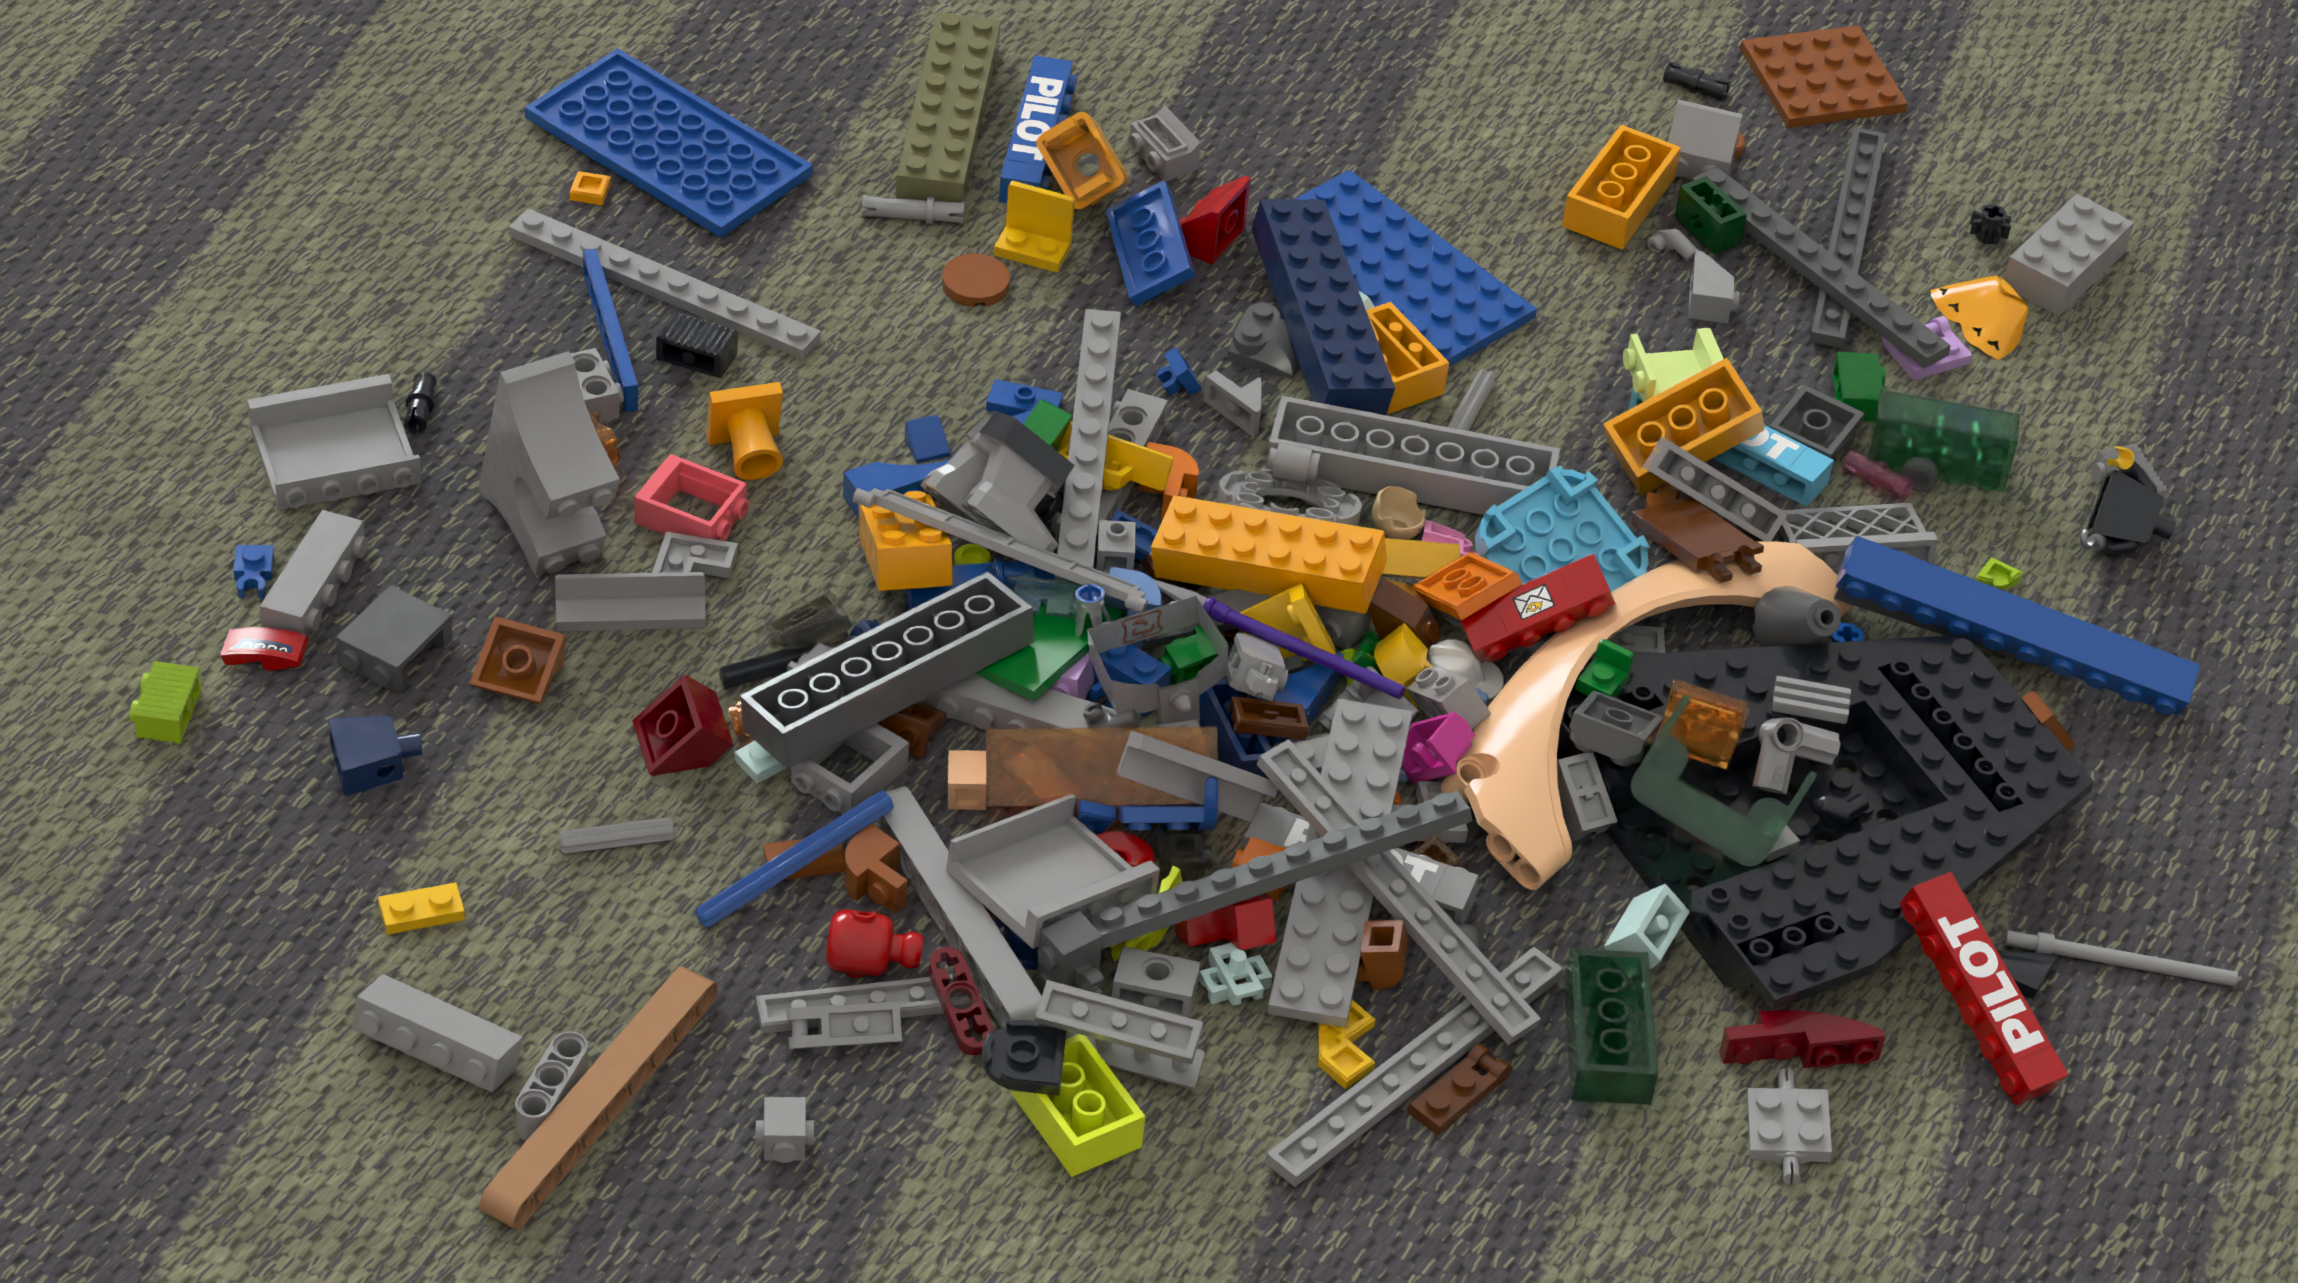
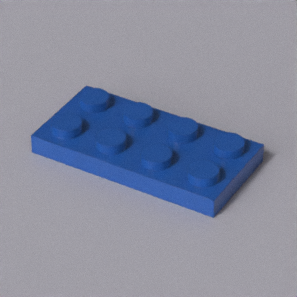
[1105,180,1196,306]

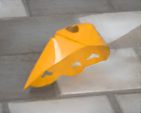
[1930,275,2028,360]

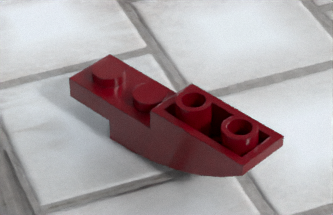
[1719,1010,1886,1068]

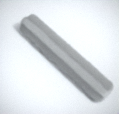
[1448,368,1496,431]
[559,818,674,854]

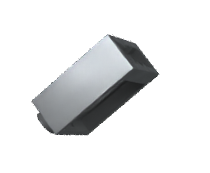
[791,723,909,814]

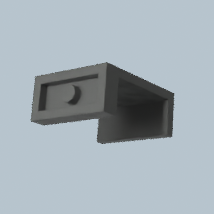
[336,585,453,693]

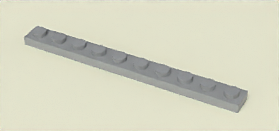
[509,209,821,360]
[1054,309,1121,594]
[1257,739,1541,1045]
[1265,947,1563,1187]

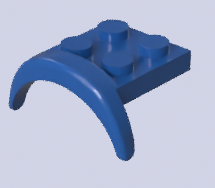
[1114,776,1218,832]

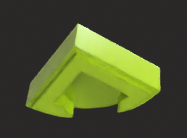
[1975,557,2023,590]

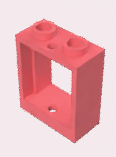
[634,454,749,541]

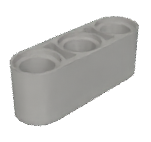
[515,1031,588,1141]

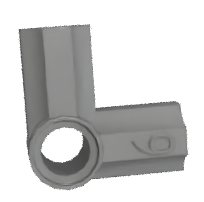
[1752,718,1841,794]

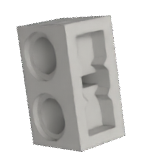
[570,348,624,424]
[1406,665,1491,730]

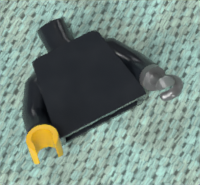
[2080,446,2176,557]

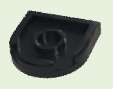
[982,1020,1067,1096]

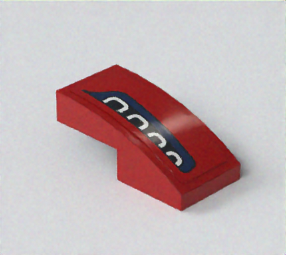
[220,627,309,671]

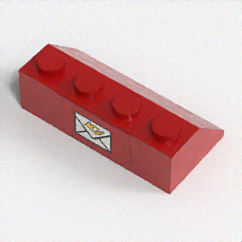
[1460,553,1616,663]

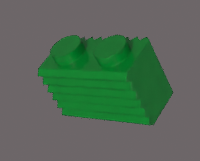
[1832,352,1889,422]

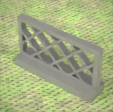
[1779,503,1938,574]

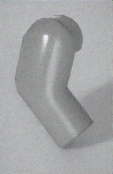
[1647,229,1699,262]

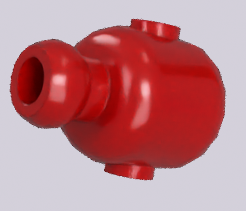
[825,909,924,978]

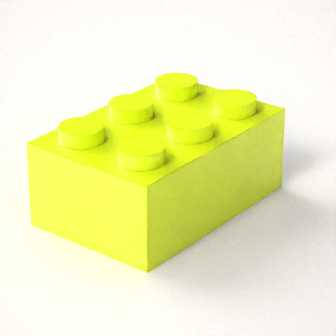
[1010,1034,1145,1177]

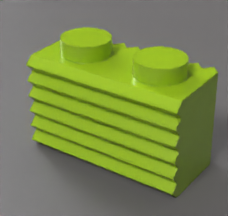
[129,661,202,744]

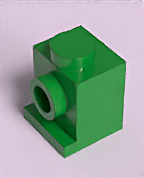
[1157,625,1218,685]

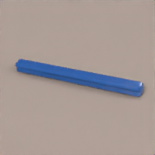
[695,790,894,928]

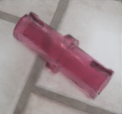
[1842,450,1914,500]

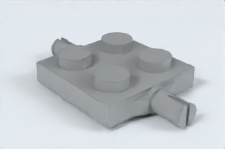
[1747,1068,1832,1185]

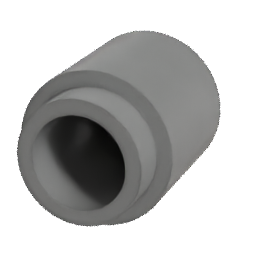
[1267,442,1321,484]

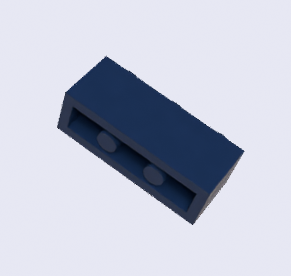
[1199,679,1271,779]

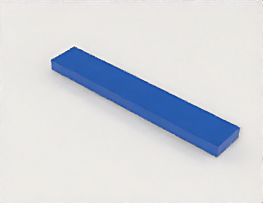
[583,249,638,412]

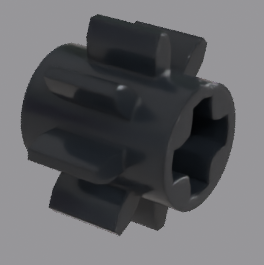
[1970,204,2012,244]

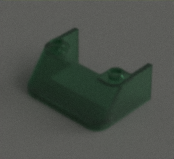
[1631,694,1817,867]

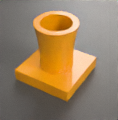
[706,382,783,480]

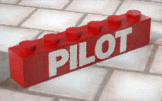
[1899,872,2069,1105]

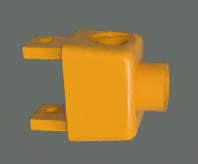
[1036,112,1129,210]

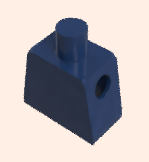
[328,716,423,796]

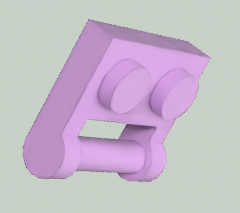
[1882,316,1972,380]

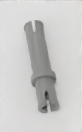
[862,195,965,224]

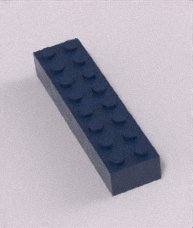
[1251,199,1395,415]

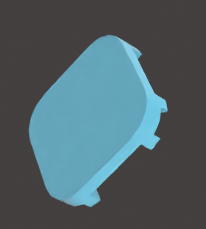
[1475,466,1650,592]

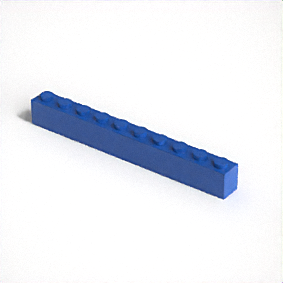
[1835,536,2200,715]

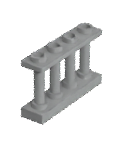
[1035,980,1205,1090]

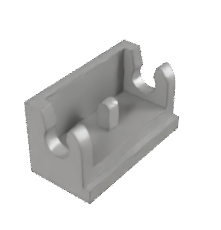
[1557,752,1618,842]

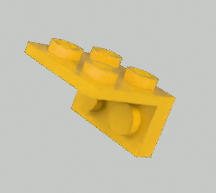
[994,181,1075,273]
[1239,583,1336,662]

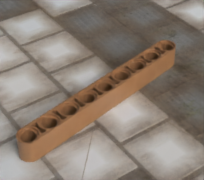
[479,966,718,1230]

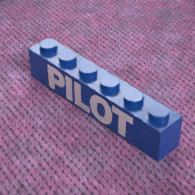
[999,55,1077,203]

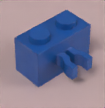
[1089,644,1171,718]

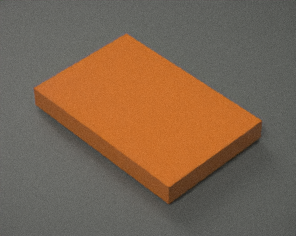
[1412,552,1522,620]

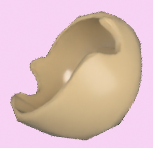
[1371,486,1426,540]

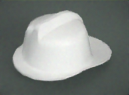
[1426,639,1504,699]

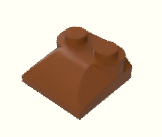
[469,616,568,705]

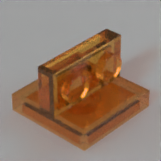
[1654,679,1750,769]

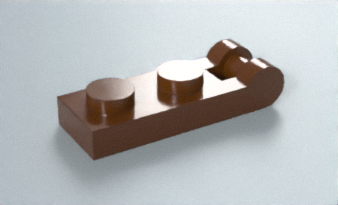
[1408,1043,1512,1135]

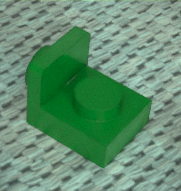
[1575,639,1634,698]

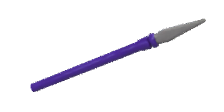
[1153,579,1405,700]

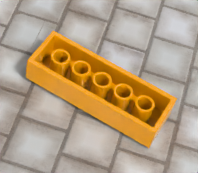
[1151,495,1387,614]

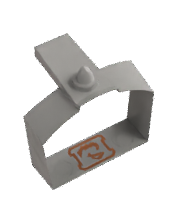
[1087,596,1228,726]

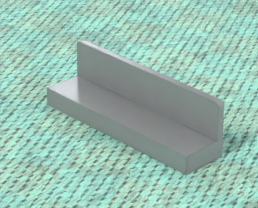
[555,572,706,631]
[1117,731,1278,822]

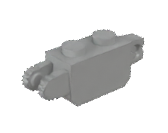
[1226,633,1288,701]

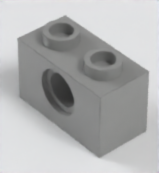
[1112,947,1200,1018]

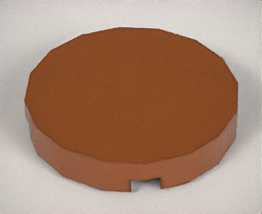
[942,253,1010,307]

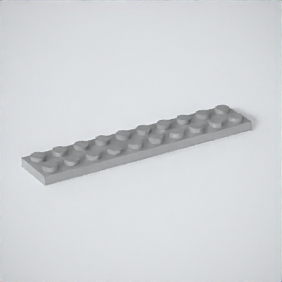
[1268,699,1413,1028]

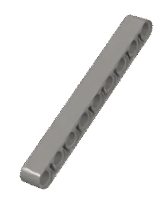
[868,786,1042,1028]

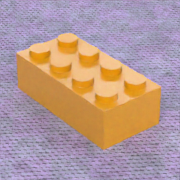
[1562,125,1681,250]
[1603,358,1765,496]
[858,491,953,591]

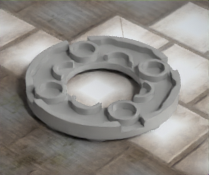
[1217,469,1362,526]

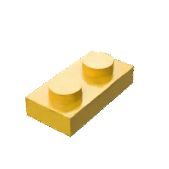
[378,882,465,935]

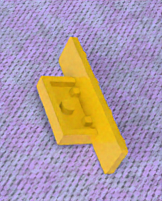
[1058,422,1174,491]

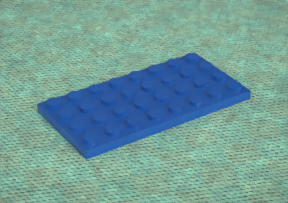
[525,48,813,238]
[1252,169,1537,367]

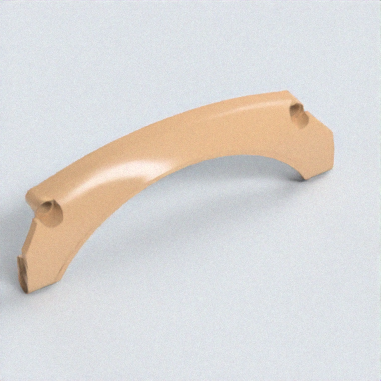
[1441,542,1854,890]

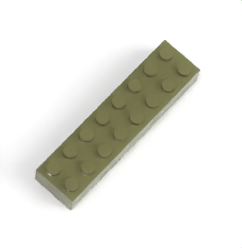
[896,12,1001,203]

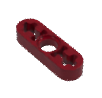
[928,947,994,1055]

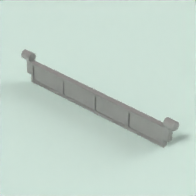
[852,488,1148,613]

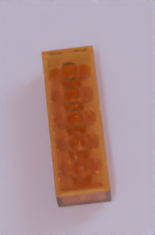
[986,726,1218,807]

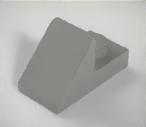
[1204,370,1261,437]

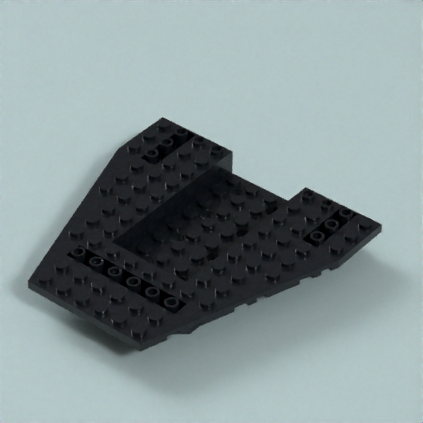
[1557,634,2094,1010]

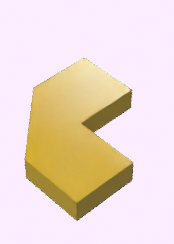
[1318,1000,1376,1090]

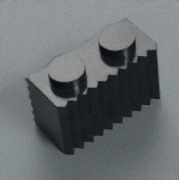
[656,311,738,378]

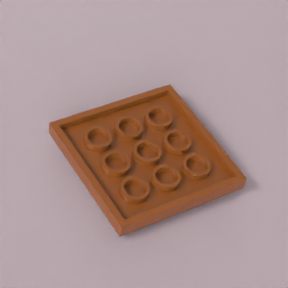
[1740,25,1908,128]

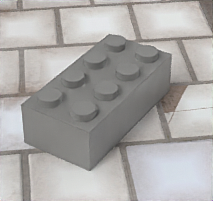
[2004,194,2134,316]

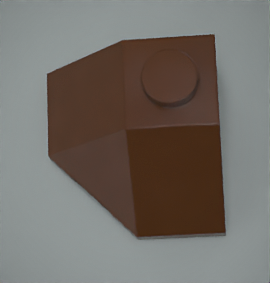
[1368,578,1441,657]

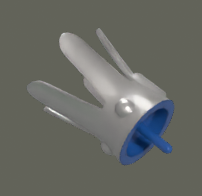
[1074,584,1111,636]

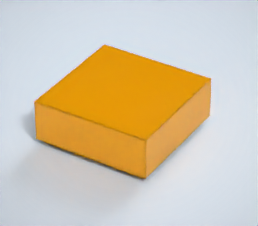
[569,171,611,206]

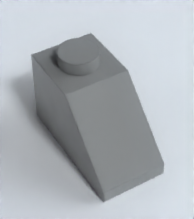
[1688,250,1740,324]

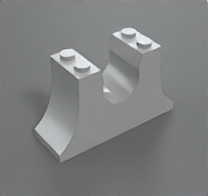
[478,351,620,575]

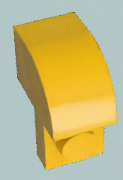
[1374,623,1433,713]

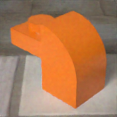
[1139,442,1199,519]

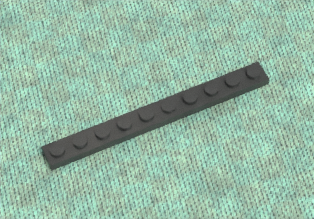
[1809,127,1886,349]
[1691,166,1951,368]
[1089,791,1473,949]

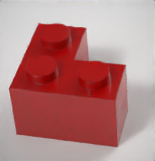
[1174,893,1276,950]

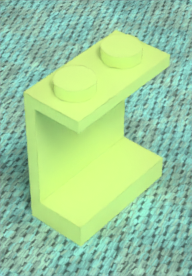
[1623,328,1724,402]

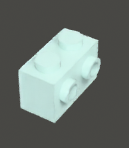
[1604,884,1690,975]

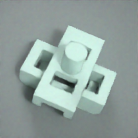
[1198,943,1273,1006]

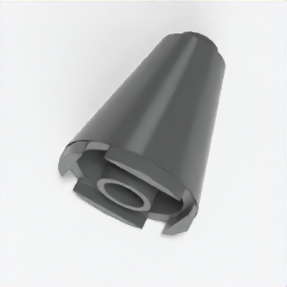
[1752,586,1841,647]

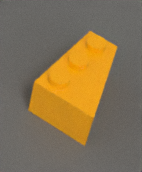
[1366,302,1449,415]

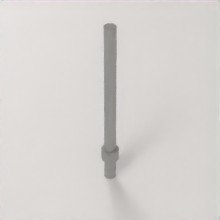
[2004,930,2238,987]

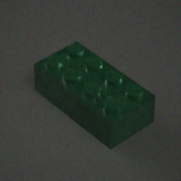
[1866,390,2020,492]
[1564,948,1658,1105]

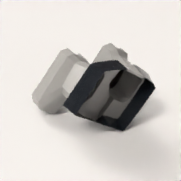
[920,411,1075,552]

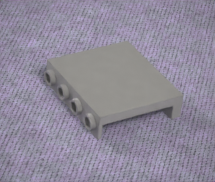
[247,374,421,510]
[946,793,1160,949]

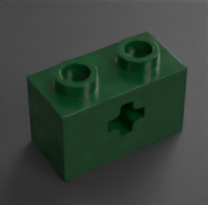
[1675,176,1747,255]

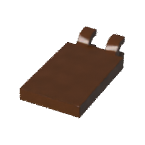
[1631,496,1764,583]

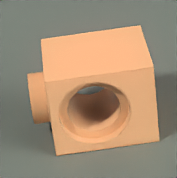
[948,750,987,810]

